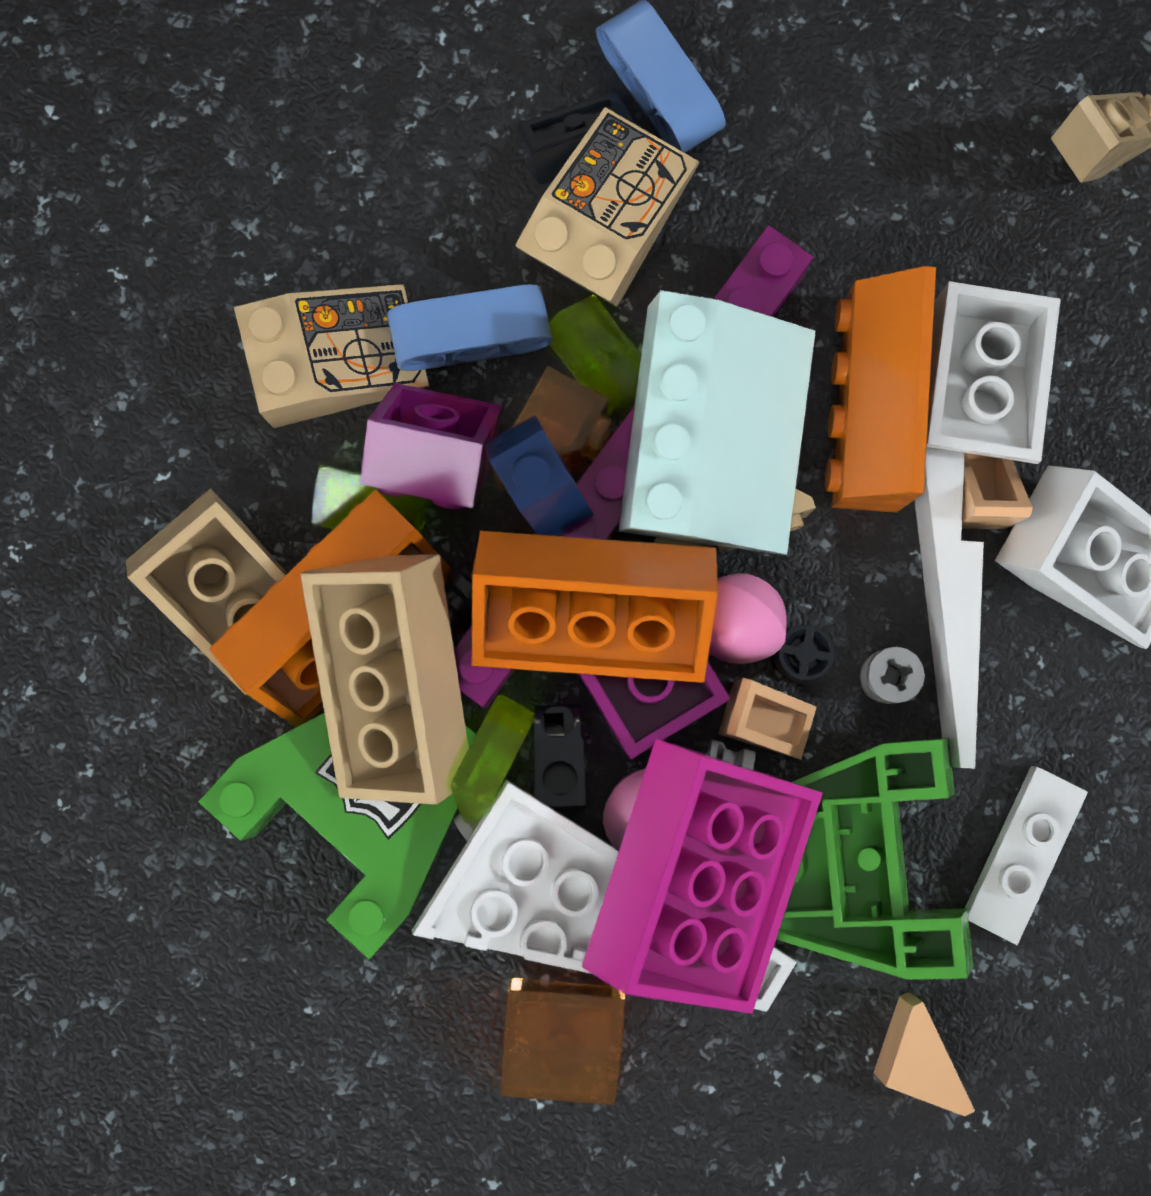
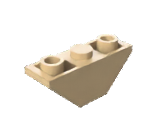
[1051,92,1151,183]

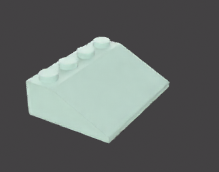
[618,291,815,555]

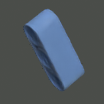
[596,0,725,153]
[387,284,553,371]

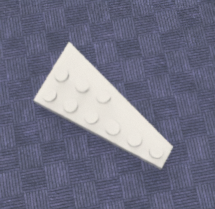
[412,780,796,1012]

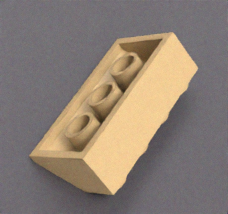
[300,554,473,805]

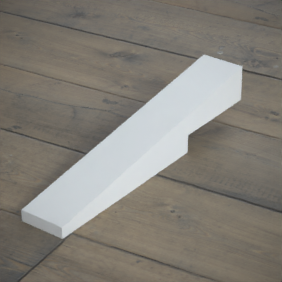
[915,446,984,769]

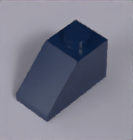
[485,414,594,536]

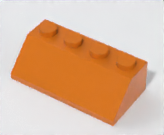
[825,266,936,513]
[209,489,451,727]
[472,531,718,683]

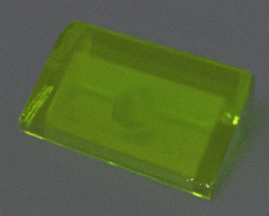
[549,294,642,416]
[311,465,430,534]
[451,695,535,825]

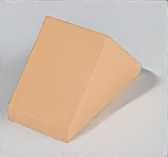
[962,453,1033,529]
[718,678,817,760]
[874,992,975,1116]

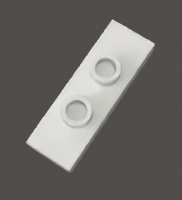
[965,766,1088,945]

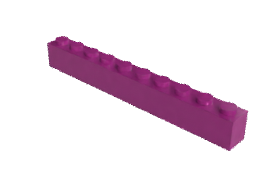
[454,225,814,709]

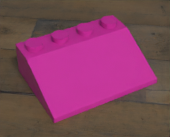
[582,739,823,1014]

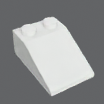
[926,281,1060,464]
[995,465,1151,649]

